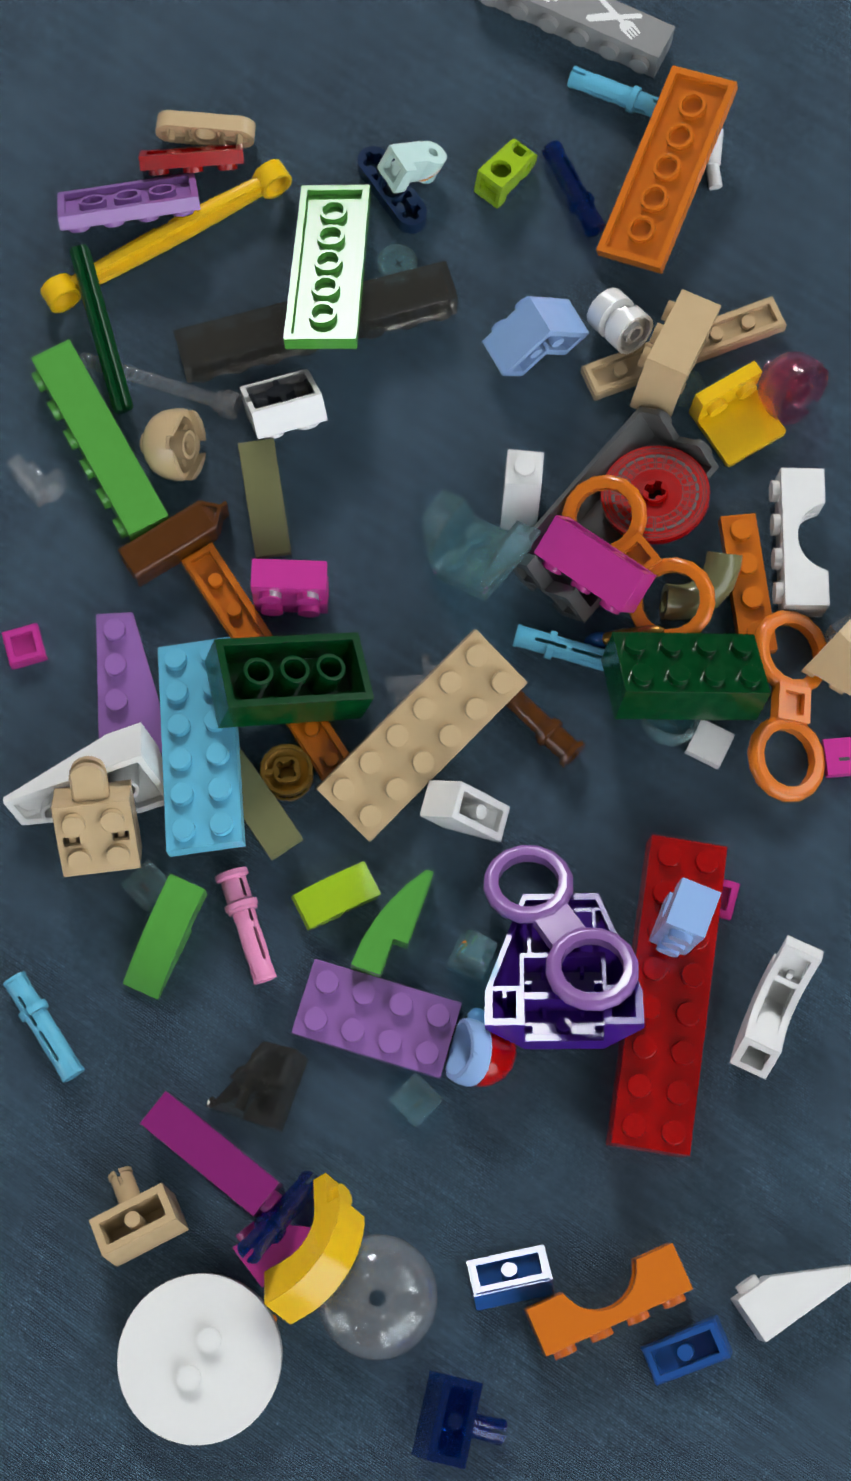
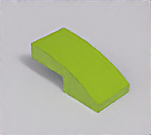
[291,861,381,931]

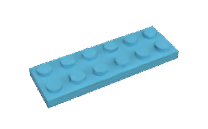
[158,637,246,857]

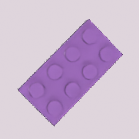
[57,173,201,233]
[291,959,462,1079]

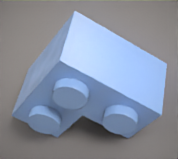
[482,296,589,376]

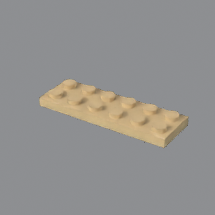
[316,629,528,842]

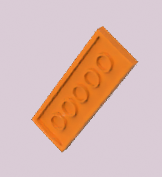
[596,65,738,274]

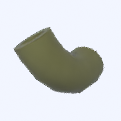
[659,551,743,621]

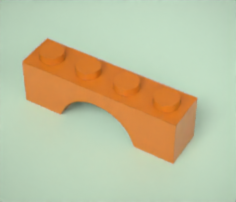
[523,1243,693,1360]

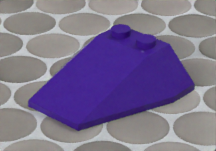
[485,893,645,1049]

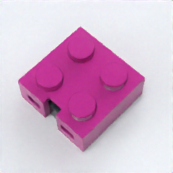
[250,559,329,618]

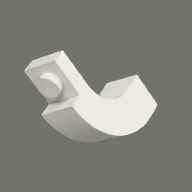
[730,935,824,1079]

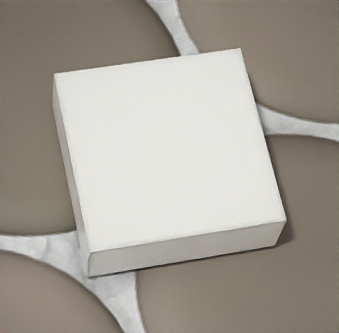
[684,720,735,770]

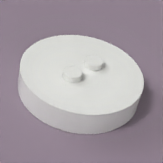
[117,1273,283,1445]

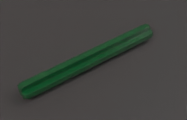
[69,244,133,414]

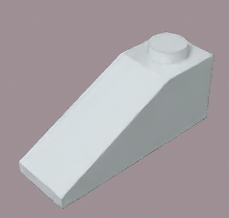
[730,1264,851,1342]

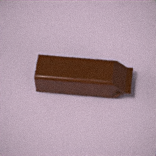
[117,501,230,587]

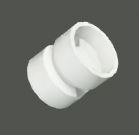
[587,288,653,354]

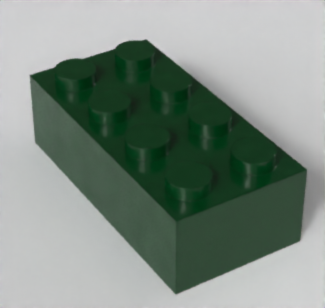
[205,632,374,728]
[601,632,771,720]

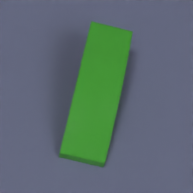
[351,869,434,978]
[123,873,207,1000]

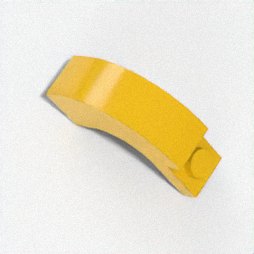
[264,1173,365,1325]

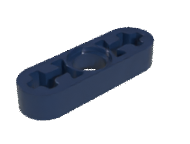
[358,146,427,234]

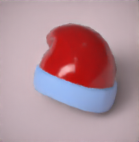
[445,1008,516,1087]

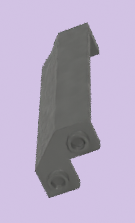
[505,406,719,623]

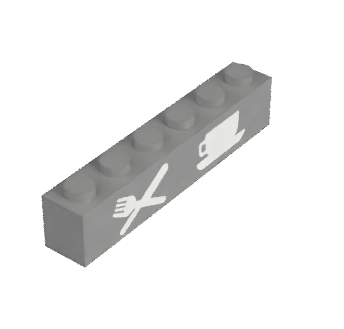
[479,0,675,78]

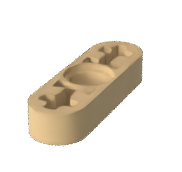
[155,110,256,148]

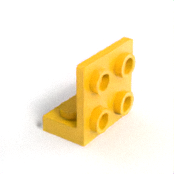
[688,360,786,467]

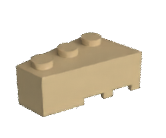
[630,289,721,417]

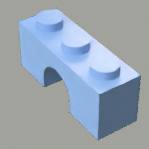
[649,877,721,958]

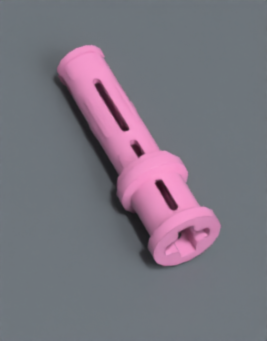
[215,866,277,985]

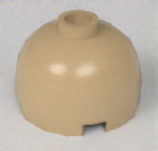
[140,408,206,481]

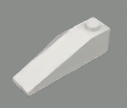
[3,722,164,826]

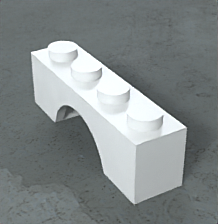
[769,468,830,617]

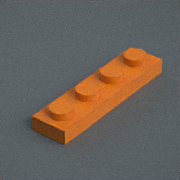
[718,513,778,654]

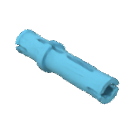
[567,65,659,118]
[512,624,605,671]
[3,971,85,1083]

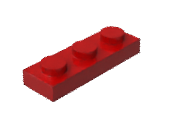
[138,144,244,176]

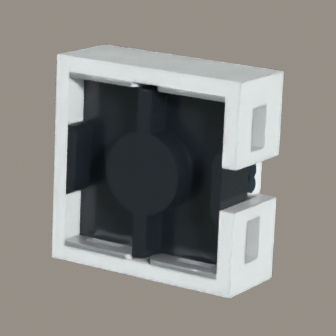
[239,368,328,439]

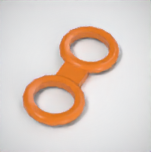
[562,474,716,633]
[747,610,827,802]

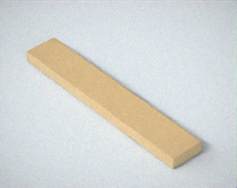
[580,296,787,401]

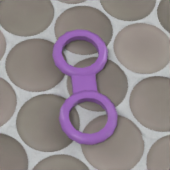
[483,845,639,1011]

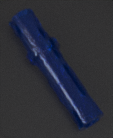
[541,140,606,237]
[237,1171,318,1264]

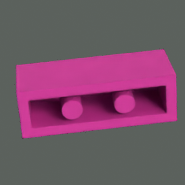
[534,515,657,615]

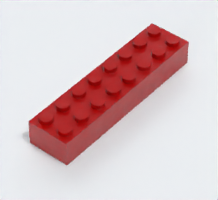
[606,834,728,1158]

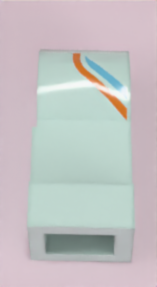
[377,141,447,193]

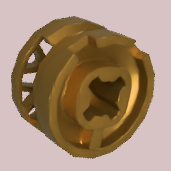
[260,744,313,801]

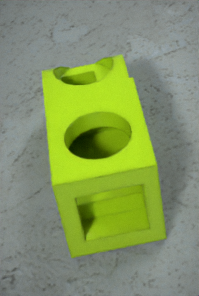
[474,138,538,209]

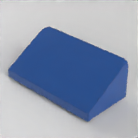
[466,1245,554,1310]

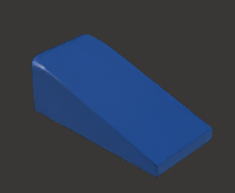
[641,1315,733,1386]

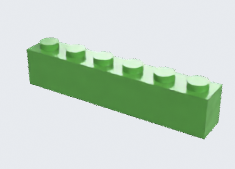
[30,339,169,542]

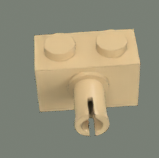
[89,1166,189,1267]

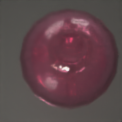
[758,351,829,425]

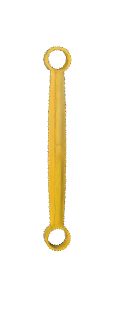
[40,159,292,313]

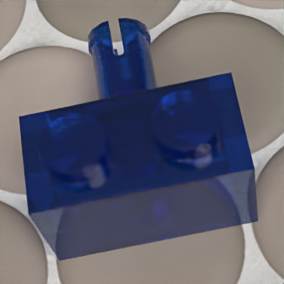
[411,1371,507,1469]

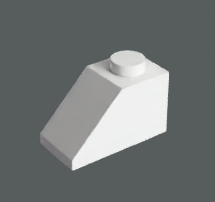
[500,449,544,535]
[420,780,510,842]

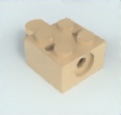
[51,756,142,877]

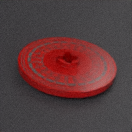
[601,445,710,544]

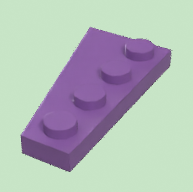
[96,612,162,756]

